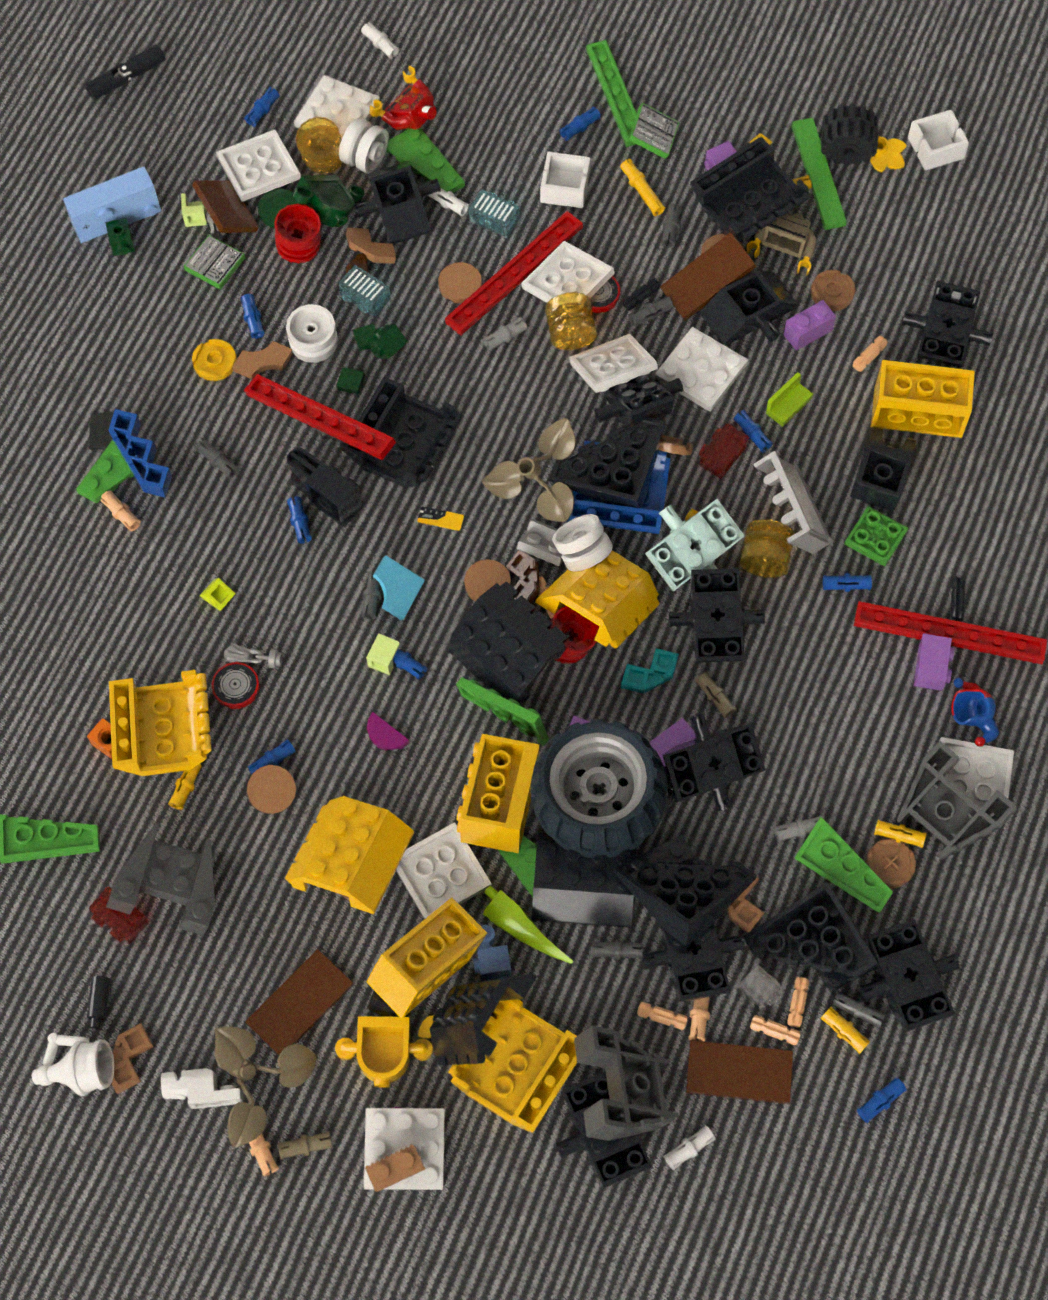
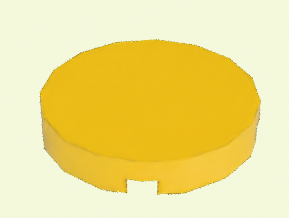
[192,339,237,381]

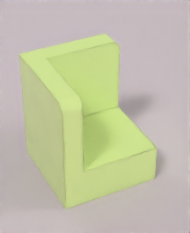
[181,193,207,227]
[366,634,400,675]

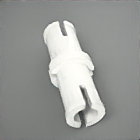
[361,22,399,59]
[427,188,469,216]
[663,1125,715,1170]

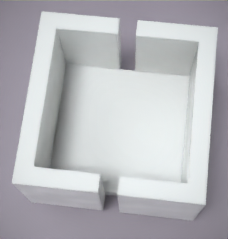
[908,110,969,170]
[540,152,590,208]

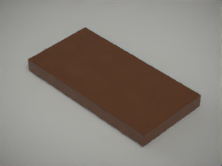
[660,232,757,321]
[245,949,354,1056]
[686,1040,793,1104]

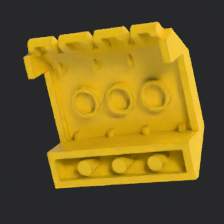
[535,551,659,648]
[109,670,212,776]
[285,796,414,914]
[448,999,577,1133]

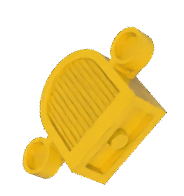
[335,1016,433,1088]

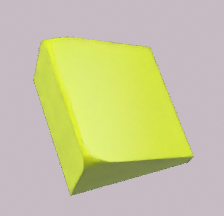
[200,578,236,611]

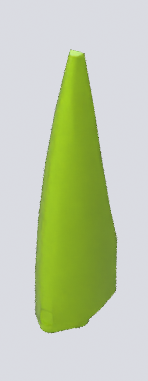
[483,885,574,964]

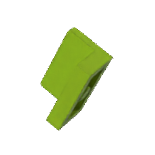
[766,372,813,427]

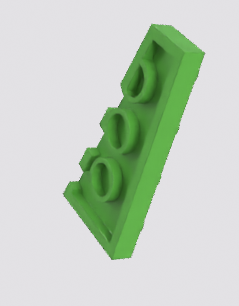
[386,128,465,193]
[456,677,549,746]
[0,814,100,864]
[794,817,893,913]

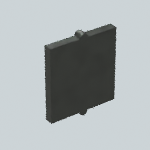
[88,411,114,450]

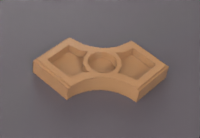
[232,341,293,379]

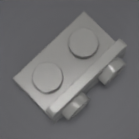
[517,519,563,566]

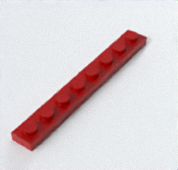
[445,211,583,336]
[244,374,396,460]
[853,601,1047,664]

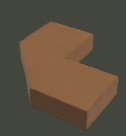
[346,228,396,264]
[727,878,764,933]
[112,1023,153,1094]

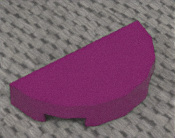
[367,712,410,751]

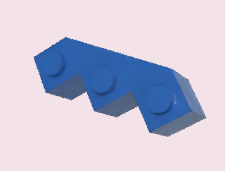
[108,409,172,498]

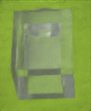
[739,964,781,1009]

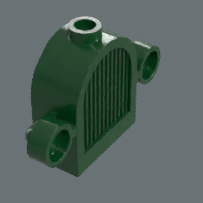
[293,175,365,227]

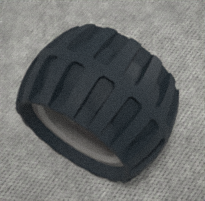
[531,719,667,858]

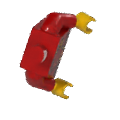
[369,66,436,130]

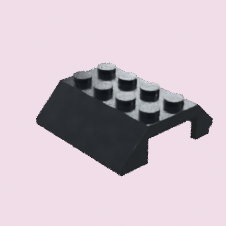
[690,136,810,242]
[342,377,463,488]
[448,581,568,707]
[531,828,637,928]
[430,974,537,1066]

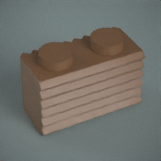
[365,1144,425,1192]

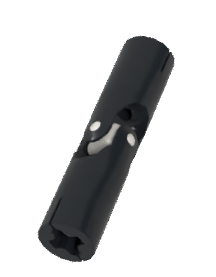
[84,44,166,101]

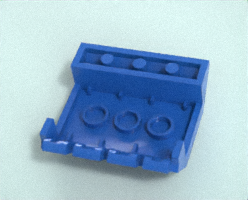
[567,441,670,534]

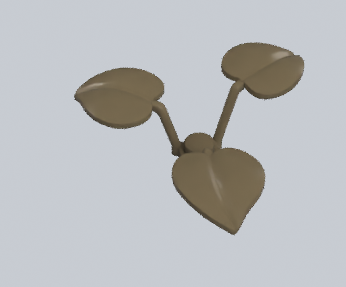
[481,418,576,522]
[215,1026,316,1148]

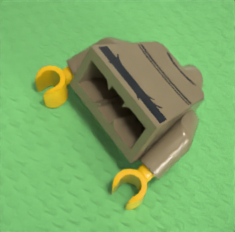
[747,213,817,276]

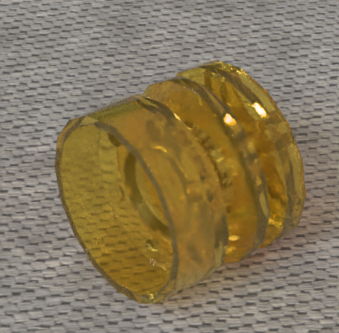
[296,117,343,174]
[545,292,597,350]
[740,520,795,578]

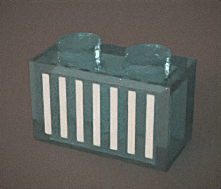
[469,189,520,238]
[338,265,391,317]

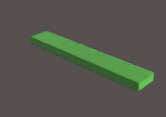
[586,40,637,147]
[792,118,847,230]

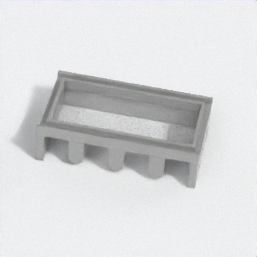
[754,451,832,554]

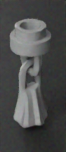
[224,643,283,668]

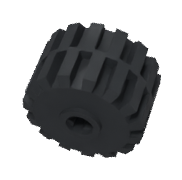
[821,104,879,165]

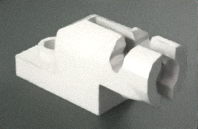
[161,1068,244,1109]

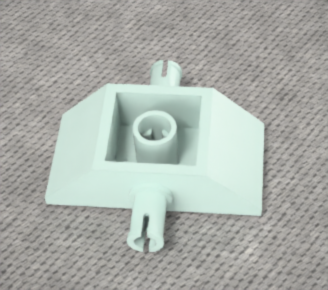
[645,499,745,591]

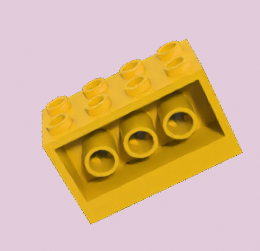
[871,360,975,438]
[457,734,540,853]
[367,897,487,1019]

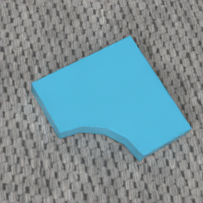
[373,555,425,620]

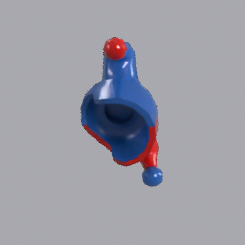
[951,677,999,747]

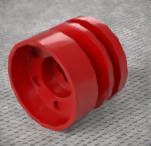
[274,204,321,264]
[549,606,600,664]

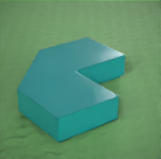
[621,648,679,694]

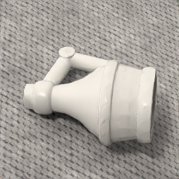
[32,1033,115,1097]

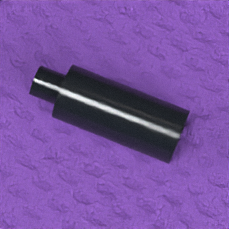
[87,976,110,1029]

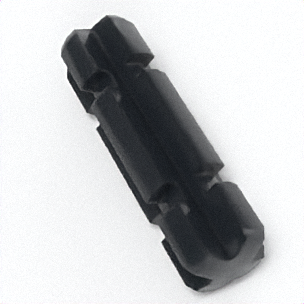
[622,278,660,311]
[950,577,966,622]

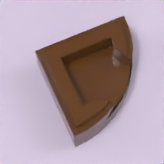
[346,253,368,277]

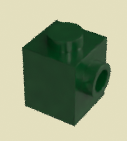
[105,218,135,256]
[367,324,408,359]

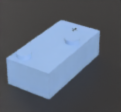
[63,166,161,243]

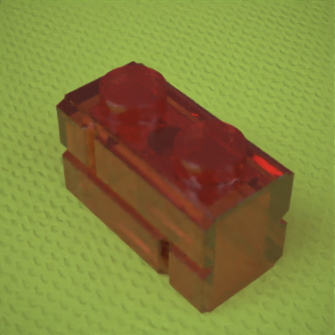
[699,423,749,479]
[89,886,149,944]

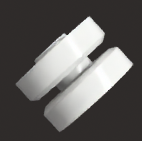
[339,118,389,174]
[286,304,338,363]
[552,514,613,572]

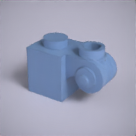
[473,925,511,981]

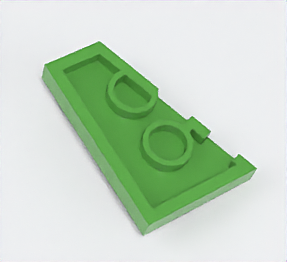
[76,440,154,504]
[497,836,537,898]

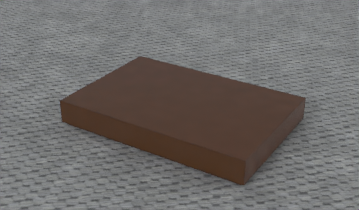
[192,180,259,233]

